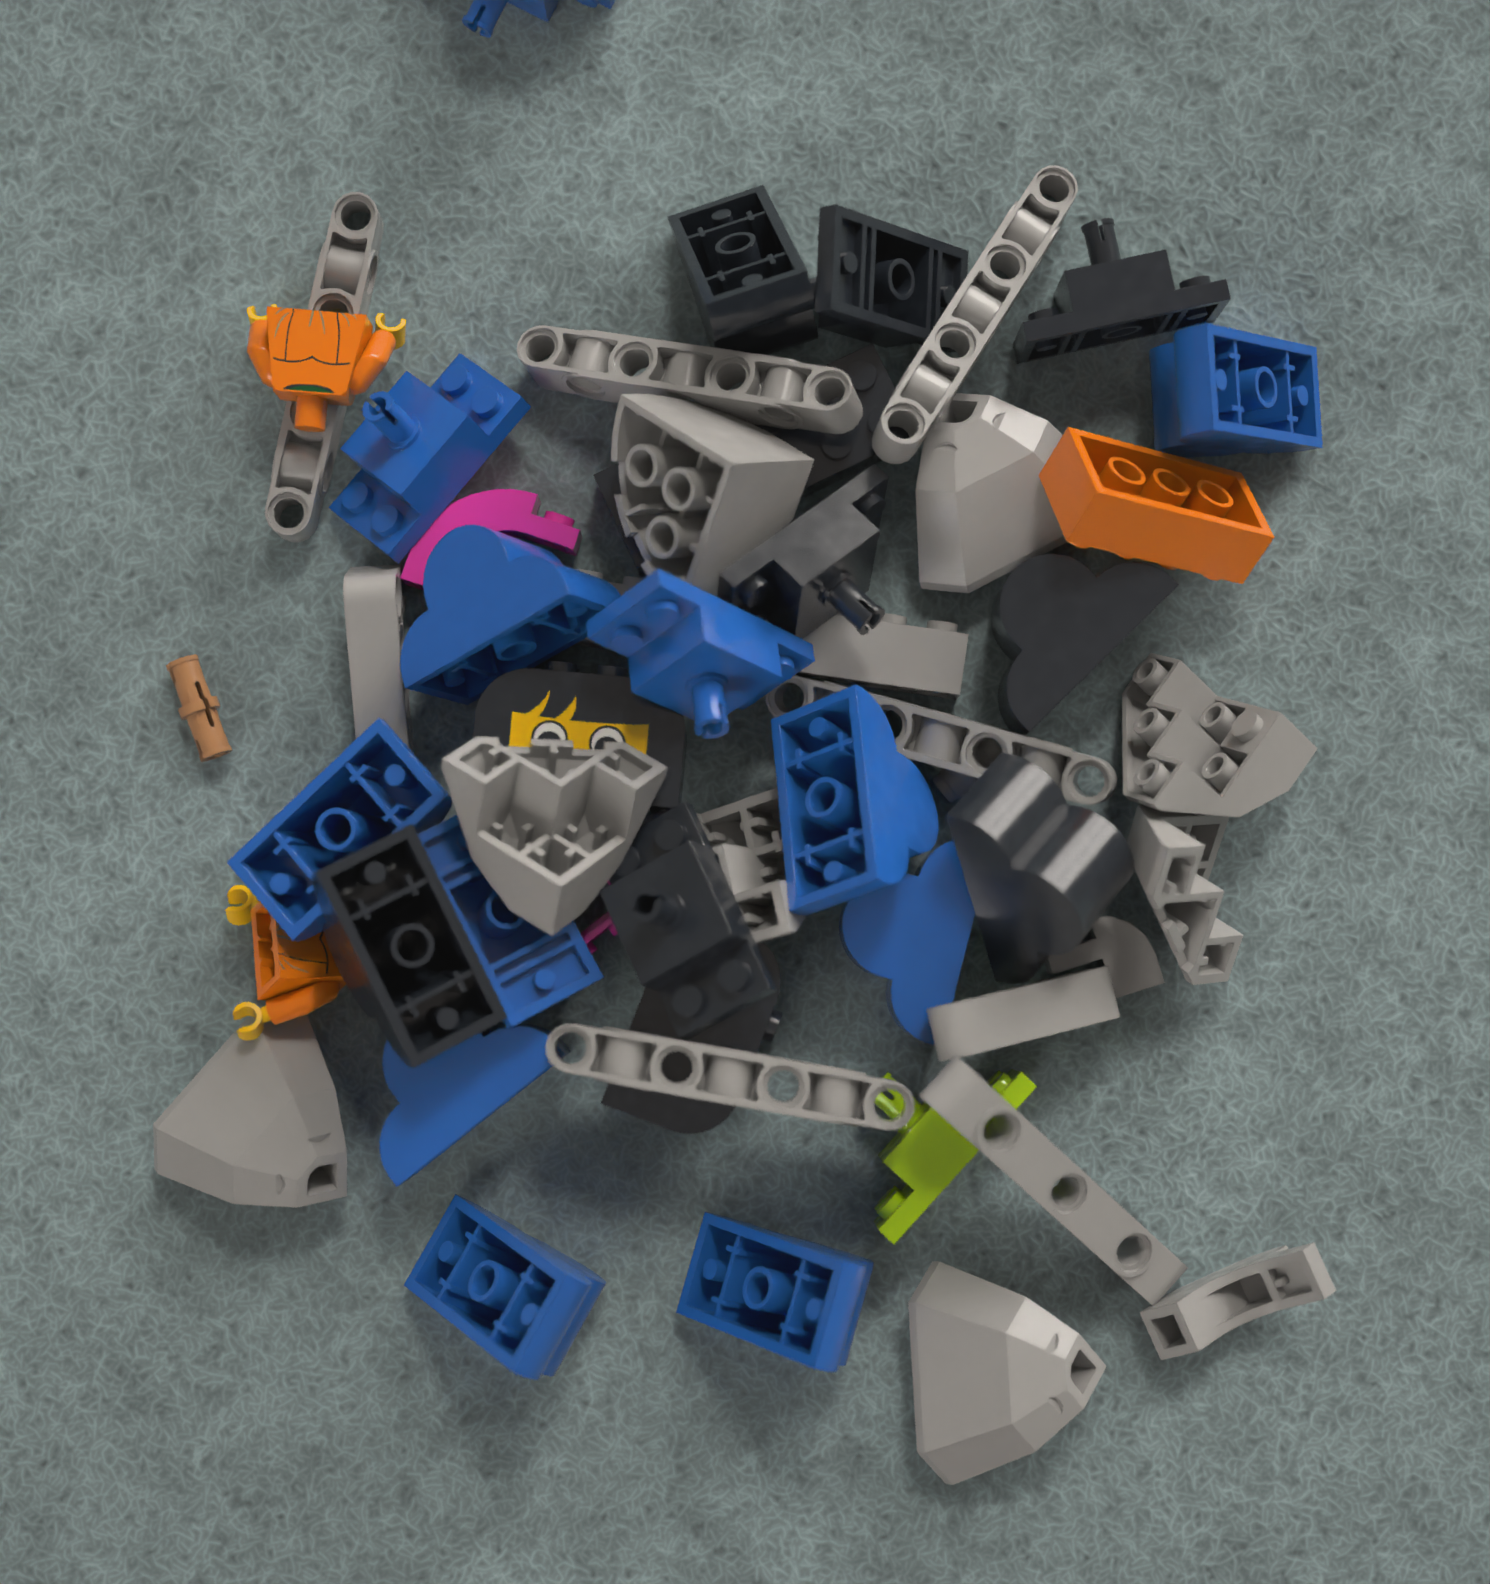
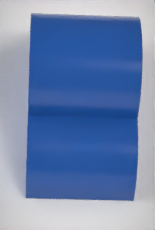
[1149,323,1323,458]
[400,524,621,705]
[771,684,938,916]
[227,718,453,941]
[839,840,975,1045]
[379,1024,571,1187]
[404,1194,606,1380]
[676,1212,874,1372]

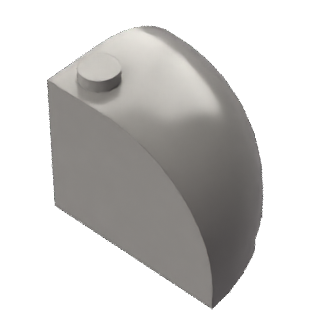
[611,394,814,597]

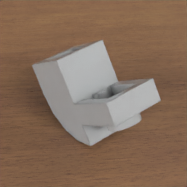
[1044,916,1165,998]

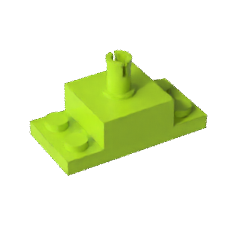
[874,1069,1037,1244]

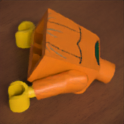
[247,304,406,432]
[225,885,346,1041]

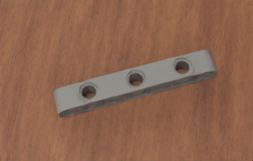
[872,166,1078,464]
[265,192,384,542]
[517,325,863,434]
[766,675,1117,805]
[546,1023,914,1130]
[919,1055,1188,1306]

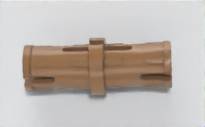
[166,654,233,762]

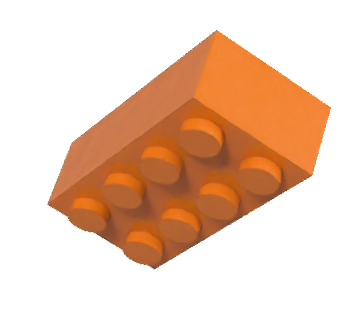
[1038,427,1274,584]

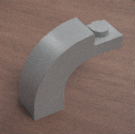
[1139,1242,1336,1360]

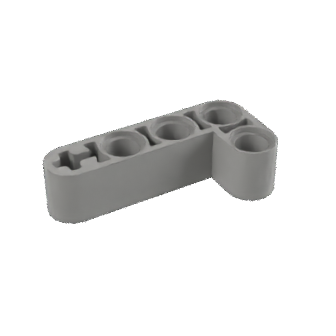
[343,564,414,754]
[927,966,1120,1061]

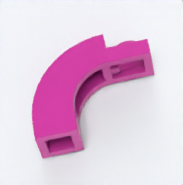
[400,489,583,590]

